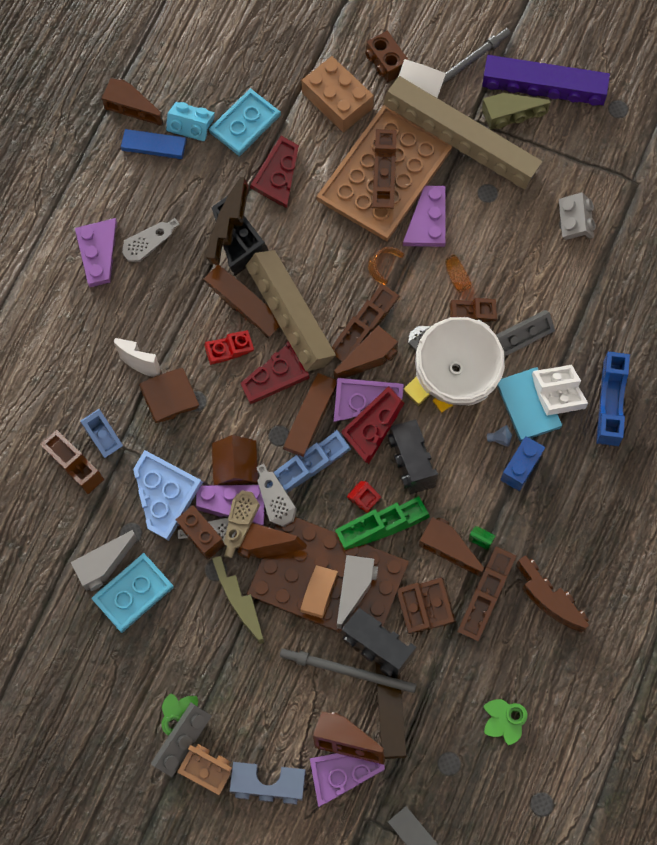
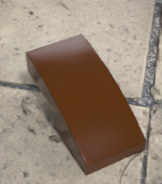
[449,298,497,322]

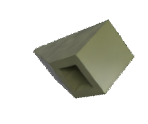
[482,93,551,130]

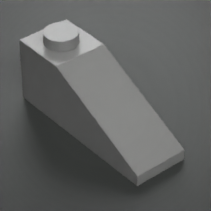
[71,530,137,591]
[337,555,378,629]

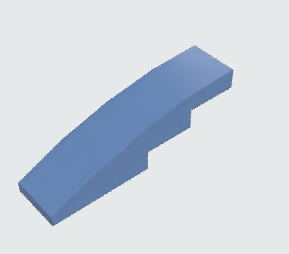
[267,430,351,492]

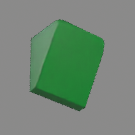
[468,526,495,550]

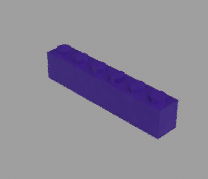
[482,55,610,106]

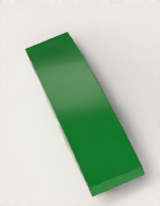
[335,496,430,550]

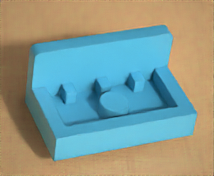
[166,102,215,141]

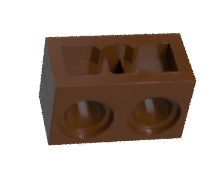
[365,30,408,83]
[175,505,225,560]

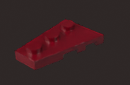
[250,136,299,208]
[240,341,310,405]
[341,386,405,464]

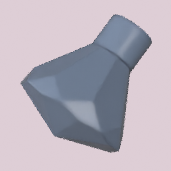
[487,425,512,447]

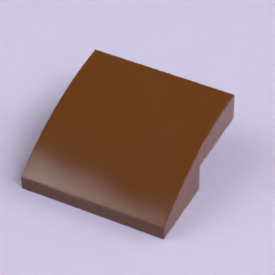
[139,368,199,423]
[397,577,456,634]

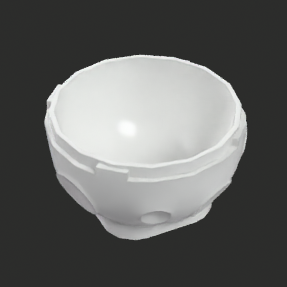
[415,317,505,406]

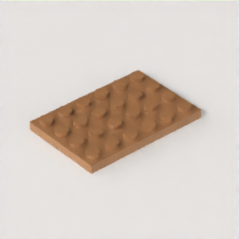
[316,105,454,241]

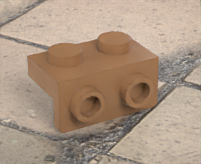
[177,744,232,796]

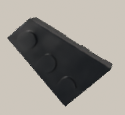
[211,196,269,276]
[387,419,438,495]
[341,608,417,678]

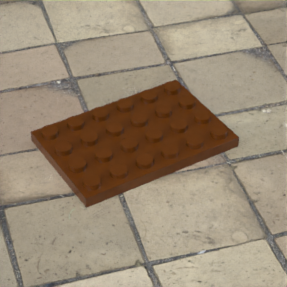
[247,513,409,634]

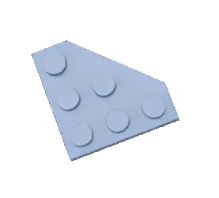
[133,450,203,541]

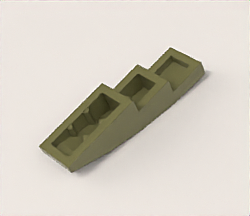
[212,556,264,644]

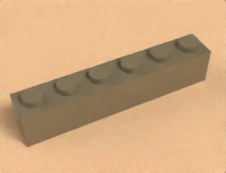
[246,250,336,372]

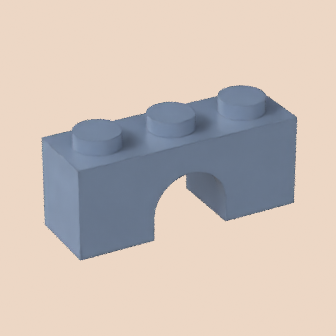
[230,762,306,805]

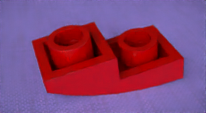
[204,330,254,365]

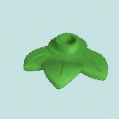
[161,694,198,736]
[484,699,527,745]

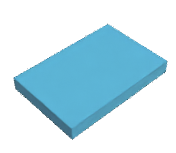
[209,88,281,156]
[497,367,562,442]
[91,553,174,633]

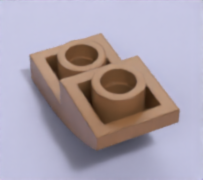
[300,565,338,618]

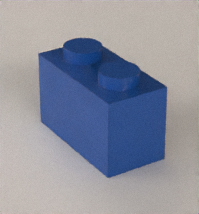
[501,436,545,492]

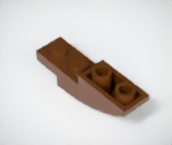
[516,555,589,632]

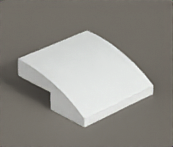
[398,59,446,98]
[114,338,161,377]
[532,365,588,416]

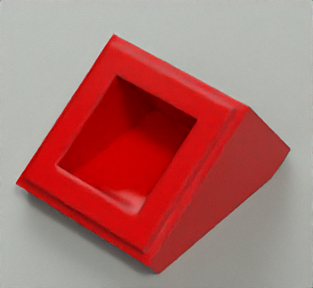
[347,481,381,513]

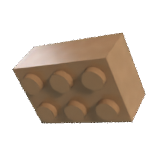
[301,56,374,133]

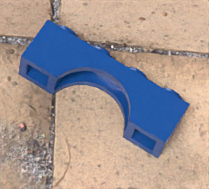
[596,351,630,446]

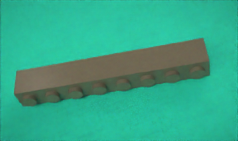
[383,76,542,190]

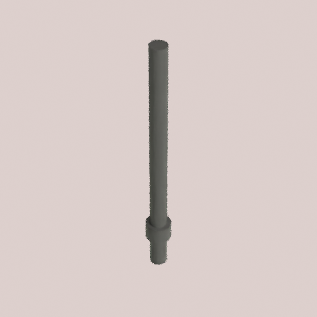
[442,28,511,85]
[280,648,417,693]

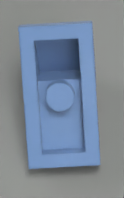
[80,409,123,458]

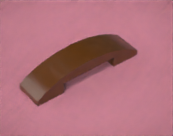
[372,129,397,209]

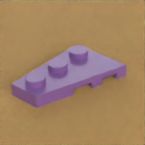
[403,186,445,247]
[75,218,117,288]
[334,378,404,422]
[196,485,264,526]
[310,753,385,808]

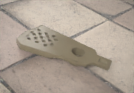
[224,490,260,558]

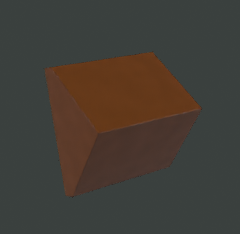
[212,435,258,486]

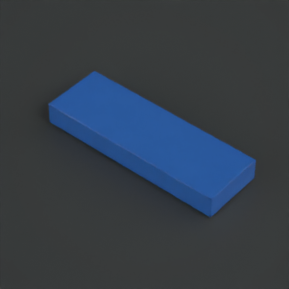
[121,129,186,159]

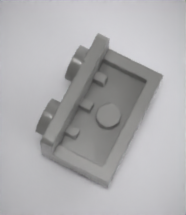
[559,192,596,240]

